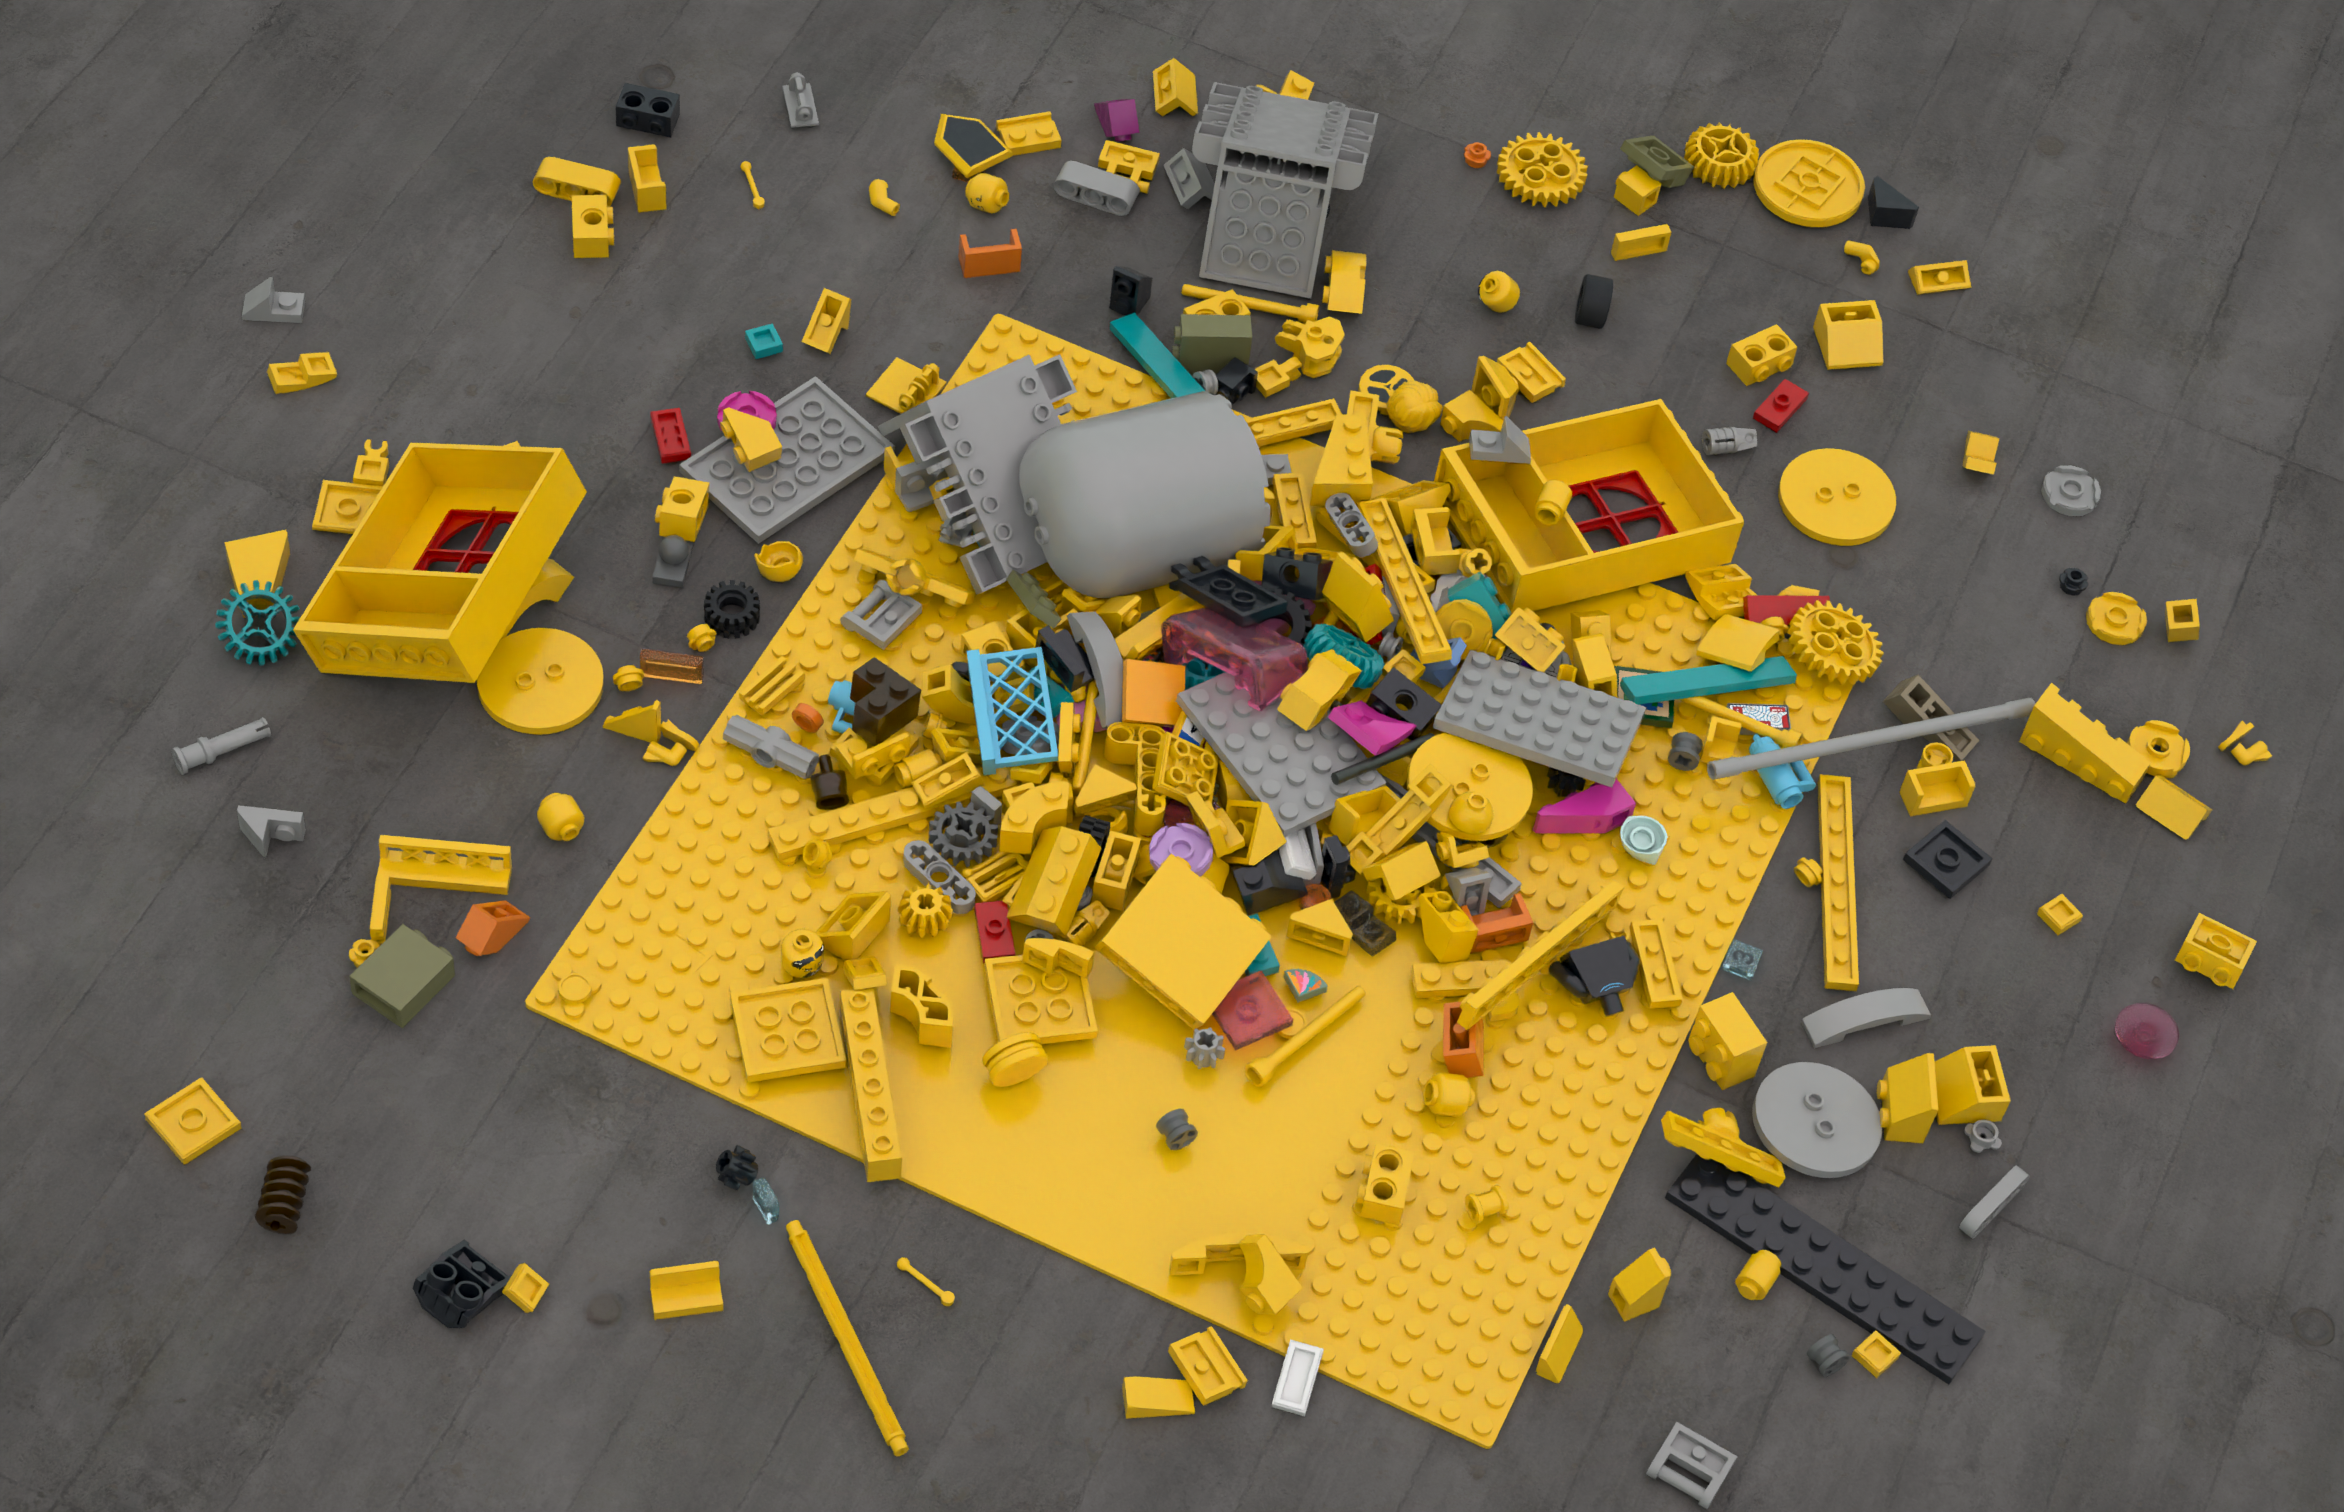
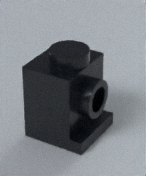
[1215,357,1258,405]

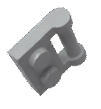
[840,580,922,650]
[1646,1422,1738,1510]

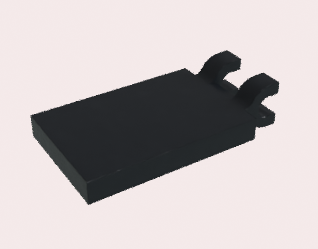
[1169,556,1288,627]

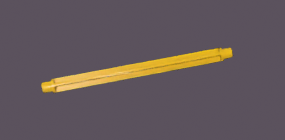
[786,1220,909,1456]

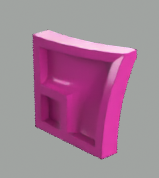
[1328,701,1416,756]

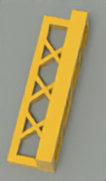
[1115,593,1212,661]
[377,835,512,895]

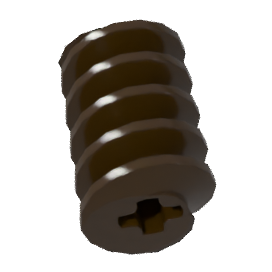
[255,1155,311,1234]

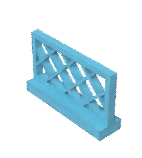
[967,647,1058,775]

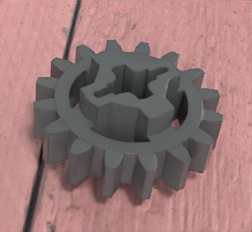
[928,801,998,867]

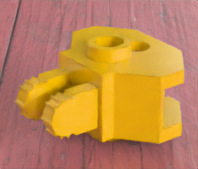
[1274,317,1345,378]

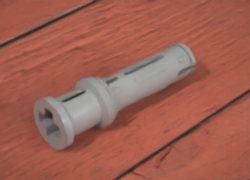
[171,717,271,775]

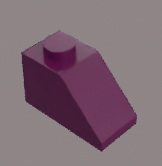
[1094,99,1140,141]

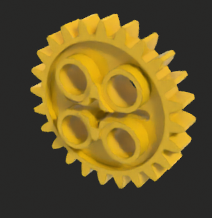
[1496,132,1588,207]
[1787,600,1884,685]

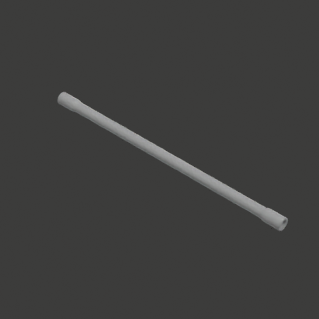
[1707,698,2036,780]

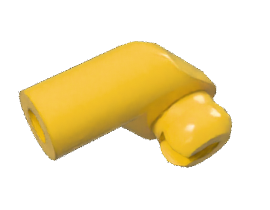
[1844,241,1880,275]

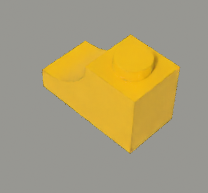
[1440,390,1503,442]
[1238,1234,1302,1314]

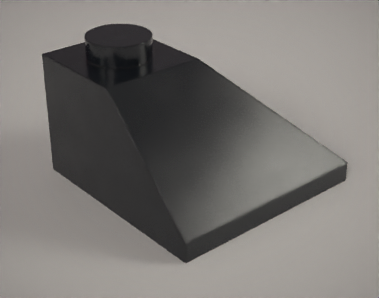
[1229,849,1308,916]

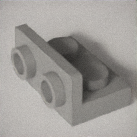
[895,455,948,512]

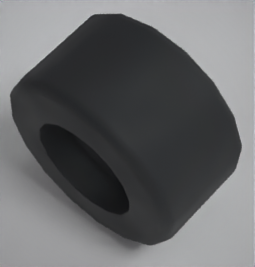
[1575,274,1613,329]

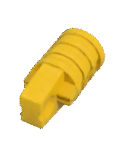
[1054,900,1110,947]

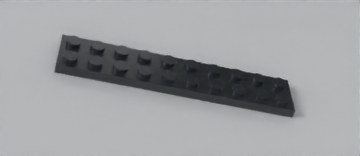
[1665,1154,1986,1385]

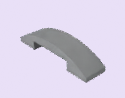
[1067,612,1123,729]
[1801,988,1931,1048]

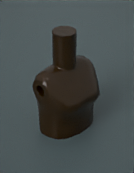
[810,754,849,810]

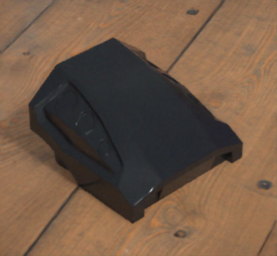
[413,1239,512,1328]

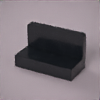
[1035,625,1095,692]

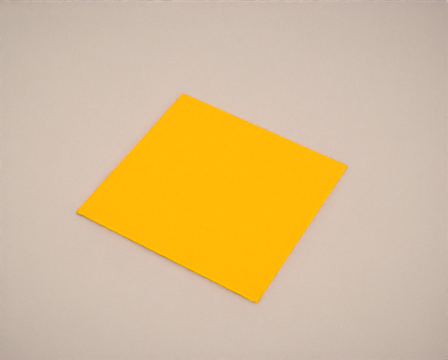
[525,314,1854,1449]

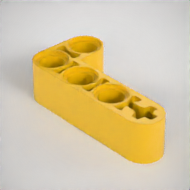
[1103,722,1166,836]

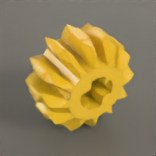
[897,882,953,939]

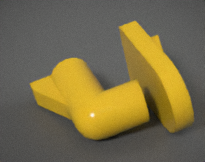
[642,719,699,766]
[2218,720,2272,766]

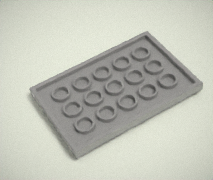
[679,376,895,544]
[1176,648,1387,837]
[1433,650,1646,787]

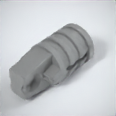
[1702,427,1757,455]

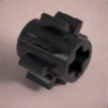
[1547,767,1586,797]
[716,1145,758,1190]

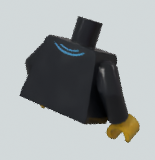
[1539,931,1640,1017]

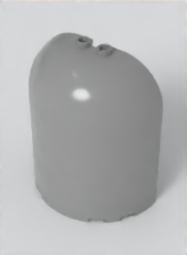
[1019,391,1270,599]

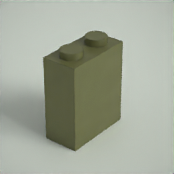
[1171,314,1252,375]
[349,924,455,1028]

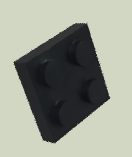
[1903,820,1993,899]

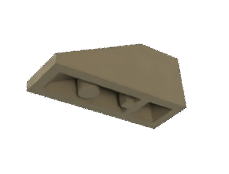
[1883,674,1980,761]

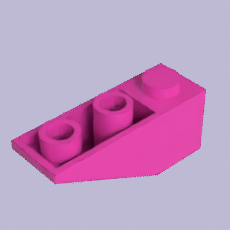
[1533,778,1636,833]

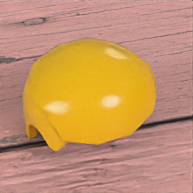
[754,541,803,583]

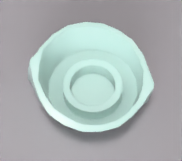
[1620,816,1668,865]

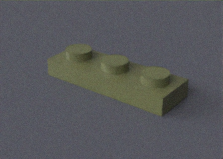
[1006,570,1061,628]

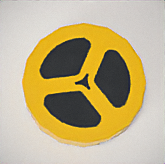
[1358,365,1415,415]

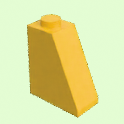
[224,530,290,618]

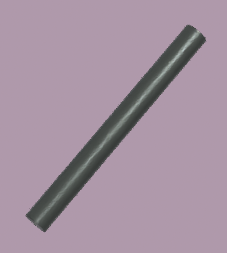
[1331,733,1435,785]

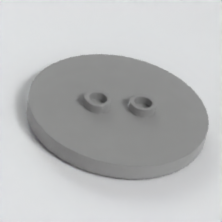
[1752,1062,1882,1178]

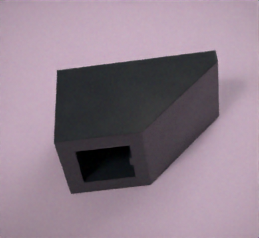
[1109,266,1153,316]

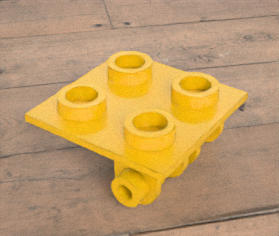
[865,357,947,414]

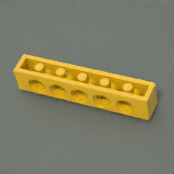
[840,987,902,1182]

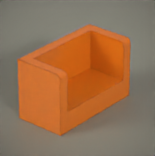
[958,229,1022,278]
[1460,893,1533,954]

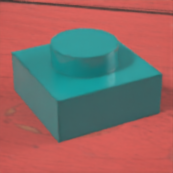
[745,323,783,359]

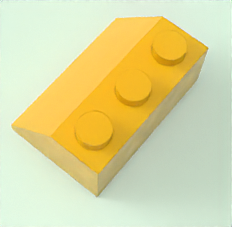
[1007,826,1101,936]

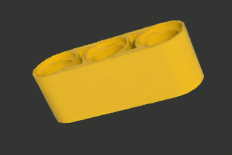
[532,157,621,207]

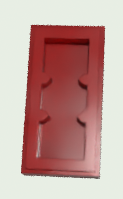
[1753,379,1809,433]
[650,408,691,464]
[974,901,1015,963]

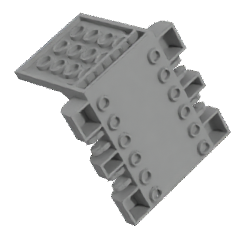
[1192,82,1379,298]
[878,354,1077,595]

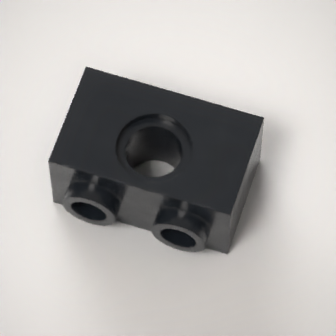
[1261,547,1333,600]
[1366,667,1442,741]

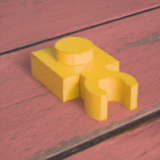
[353,439,389,486]

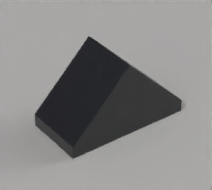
[1868,176,1919,229]

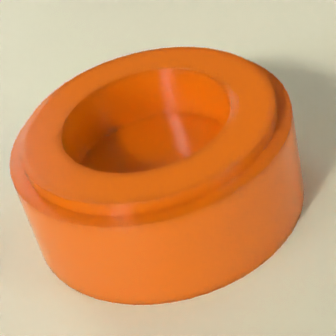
[792,703,824,733]

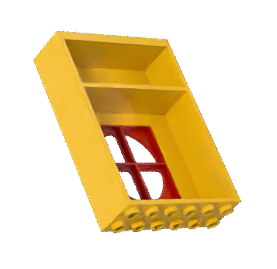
[1434,399,1744,614]
[293,443,587,683]

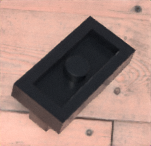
[1321,835,1356,899]

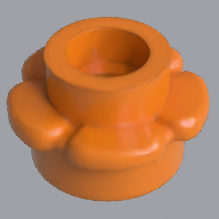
[1464,142,1491,168]

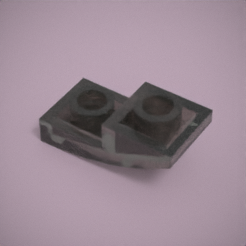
[1334,890,1396,957]

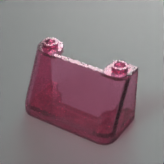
[1161,607,1308,712]

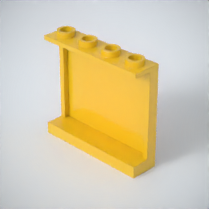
[1094,854,1272,1030]

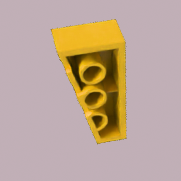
[2019,683,2151,804]

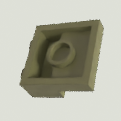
[1620,135,1694,188]

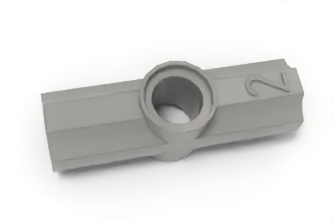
[723,715,819,779]

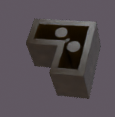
[850,657,921,746]

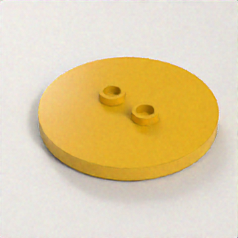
[1753,140,1865,227]
[1778,448,1896,546]
[477,628,604,735]
[1407,732,1533,841]

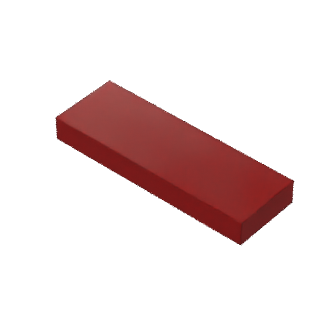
[1743,595,1830,627]

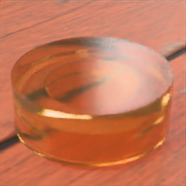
[1299,884,1332,910]

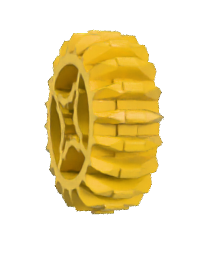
[1684,122,1759,189]

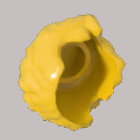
[1386,381,1443,433]

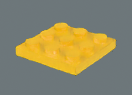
[984,955,1098,1044]
[730,978,846,1083]

